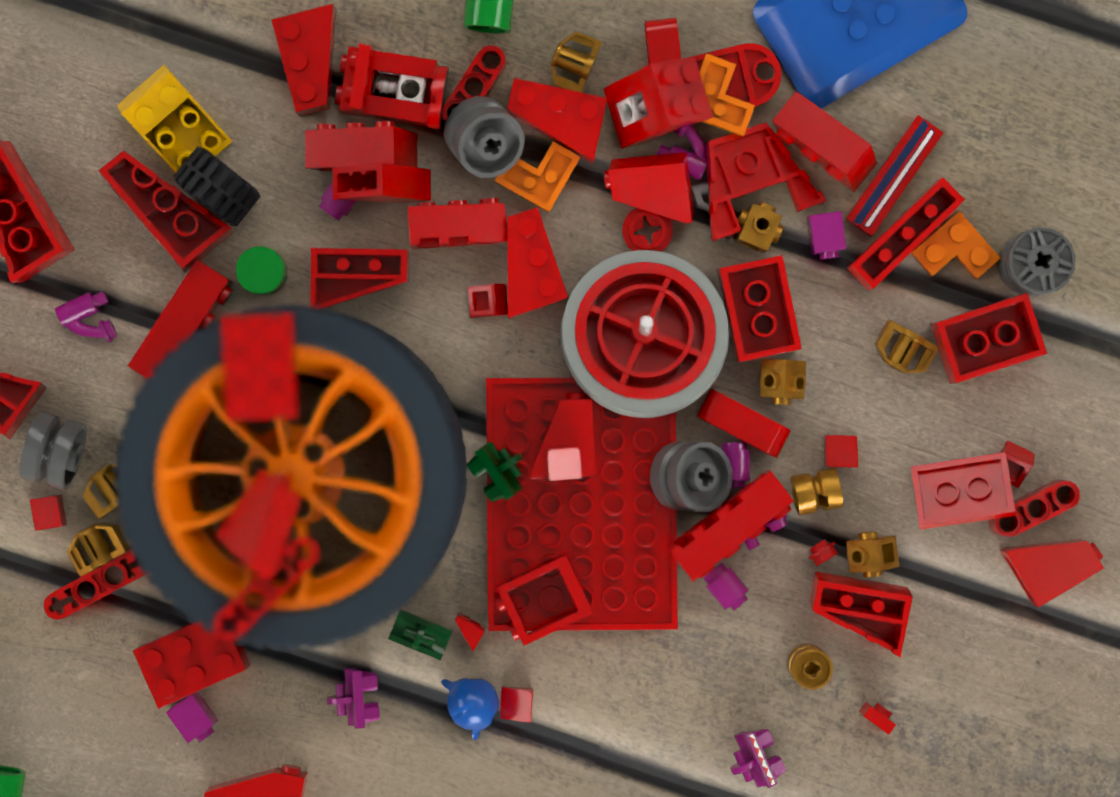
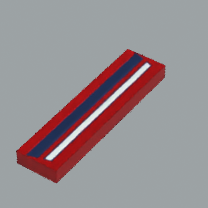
[845,115,944,237]

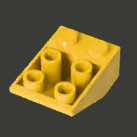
[117,64,232,173]

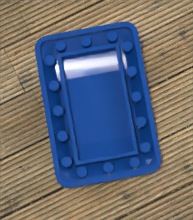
[753,0,967,108]

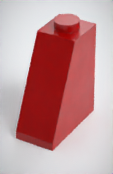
[604,152,694,223]
[332,163,431,203]
[531,393,595,479]
[216,469,301,579]
[1000,539,1104,607]

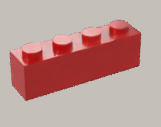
[846,177,965,290]
[127,260,233,378]

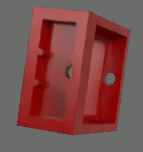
[494,553,593,646]

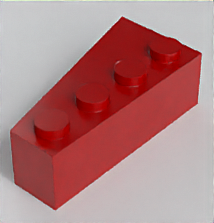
[0,140,75,283]

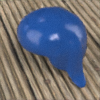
[441,678,499,740]

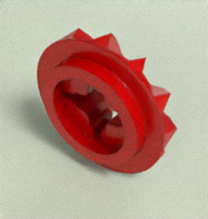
[622,208,673,252]

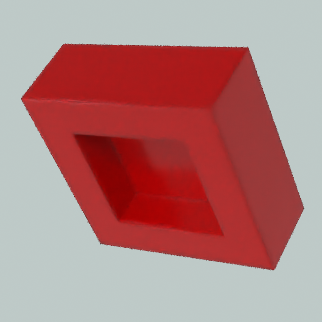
[859,702,896,735]

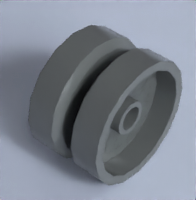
[444,96,525,178]
[19,411,87,490]
[650,442,732,512]

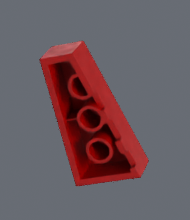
[98,150,233,273]
[668,469,794,582]

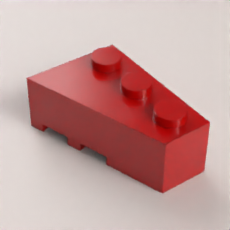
[305,121,418,171]
[408,198,507,249]
[809,571,913,658]

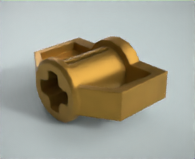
[550,31,602,92]
[874,320,939,374]
[82,464,119,520]
[67,522,131,577]

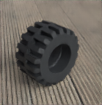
[173,147,261,227]

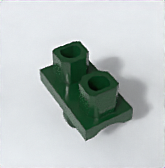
[467,441,523,502]
[388,609,453,660]

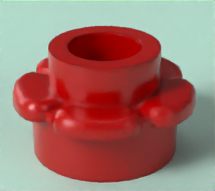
[808,539,838,567]

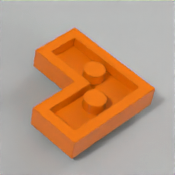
[699,53,755,137]
[494,142,580,213]
[910,211,1001,280]

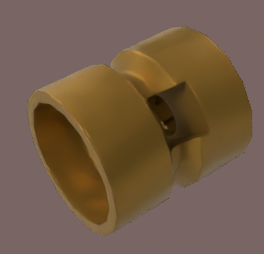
[790,468,843,516]
[787,644,833,690]

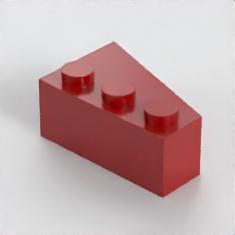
[271,3,337,117]
[507,78,607,164]
[772,91,878,192]
[507,207,568,319]
[310,248,409,309]
[0,372,46,440]

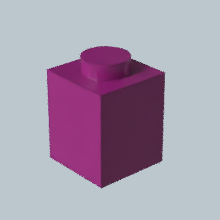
[806,211,846,260]
[166,692,218,743]

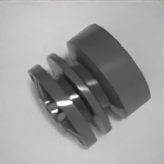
[998,227,1076,297]

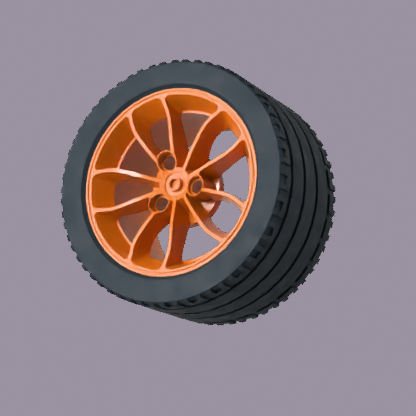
[115,305,467,651]

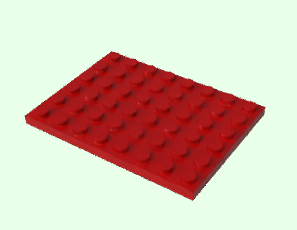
[486,377,678,631]

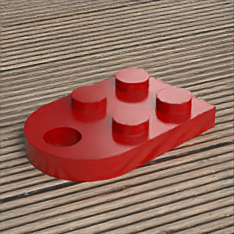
[687,43,781,107]

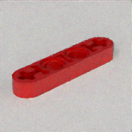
[214,537,320,641]
[43,550,148,620]

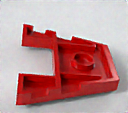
[706,122,826,242]

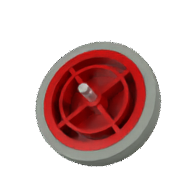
[560,250,729,418]

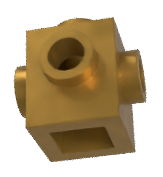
[734,202,784,254]
[759,359,806,405]
[846,531,900,578]

